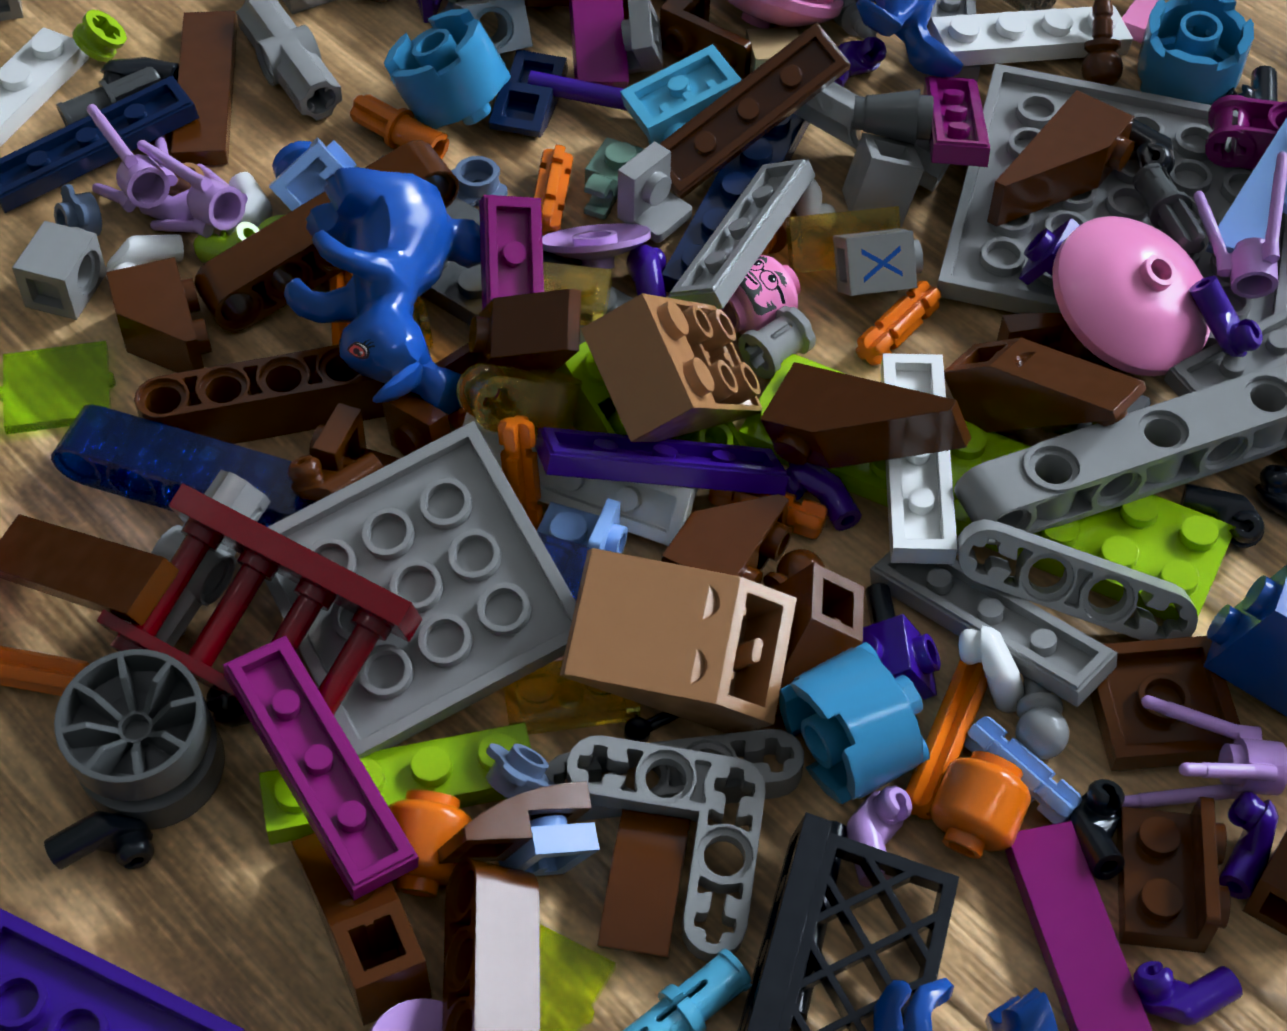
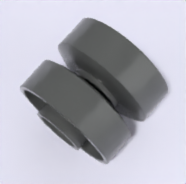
[54,649,225,830]

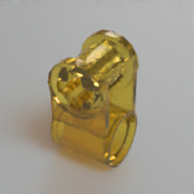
[456,363,582,440]

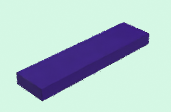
[535,427,790,496]

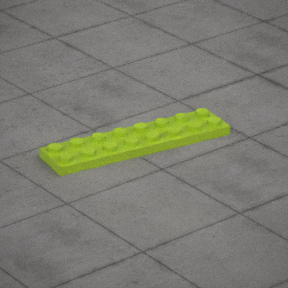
[738,354,1236,620]

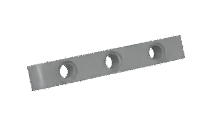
[954,363,1287,545]

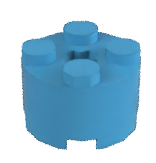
[1137,0,1254,105]
[384,9,511,130]
[779,642,930,804]

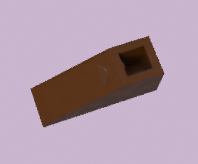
[944,338,1147,436]
[291,833,432,1026]

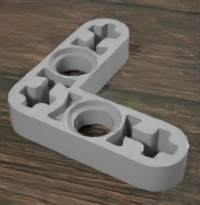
[567,735,766,962]

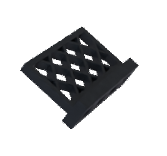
[738,812,959,1031]

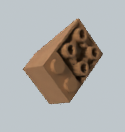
[581,293,762,442]
[560,548,797,734]

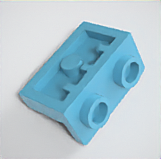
[620,44,742,145]

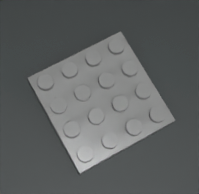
[265,421,576,758]

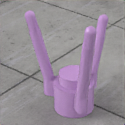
[87,104,178,212]
[137,140,248,238]
[1193,151,1287,298]
[1122,695,1287,808]

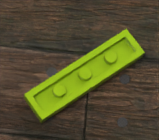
[259,722,531,845]

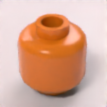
[929,751,1031,859]
[388,790,472,898]

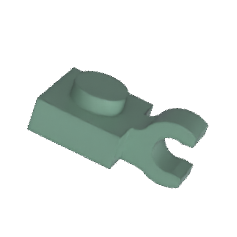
[584,137,644,220]

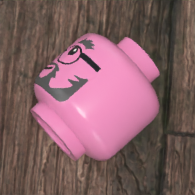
[721,255,801,334]

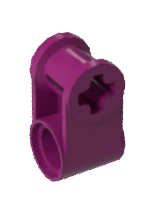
[1205,95,1287,169]

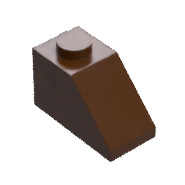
[469,289,581,379]

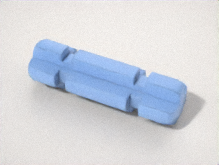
[964,716,1082,824]

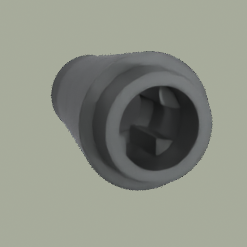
[853,89,934,145]

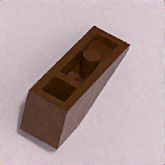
[987,90,1135,227]
[760,362,971,469]

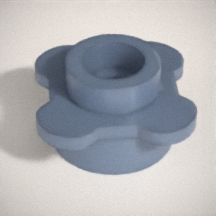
[451,156,508,207]
[54,184,102,236]
[486,743,556,799]

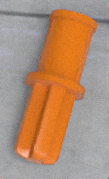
[350,95,449,159]

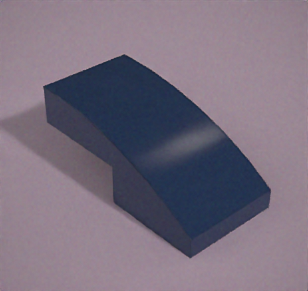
[489,50,568,138]

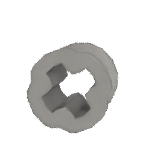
[738,306,816,379]

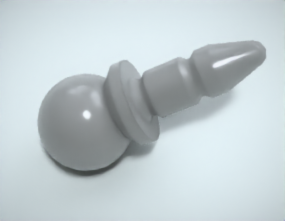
[833,0,877,40]
[1015,675,1069,760]

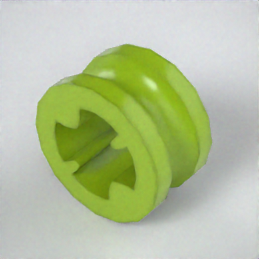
[72,9,127,62]

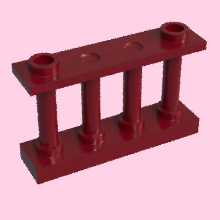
[97,483,422,715]

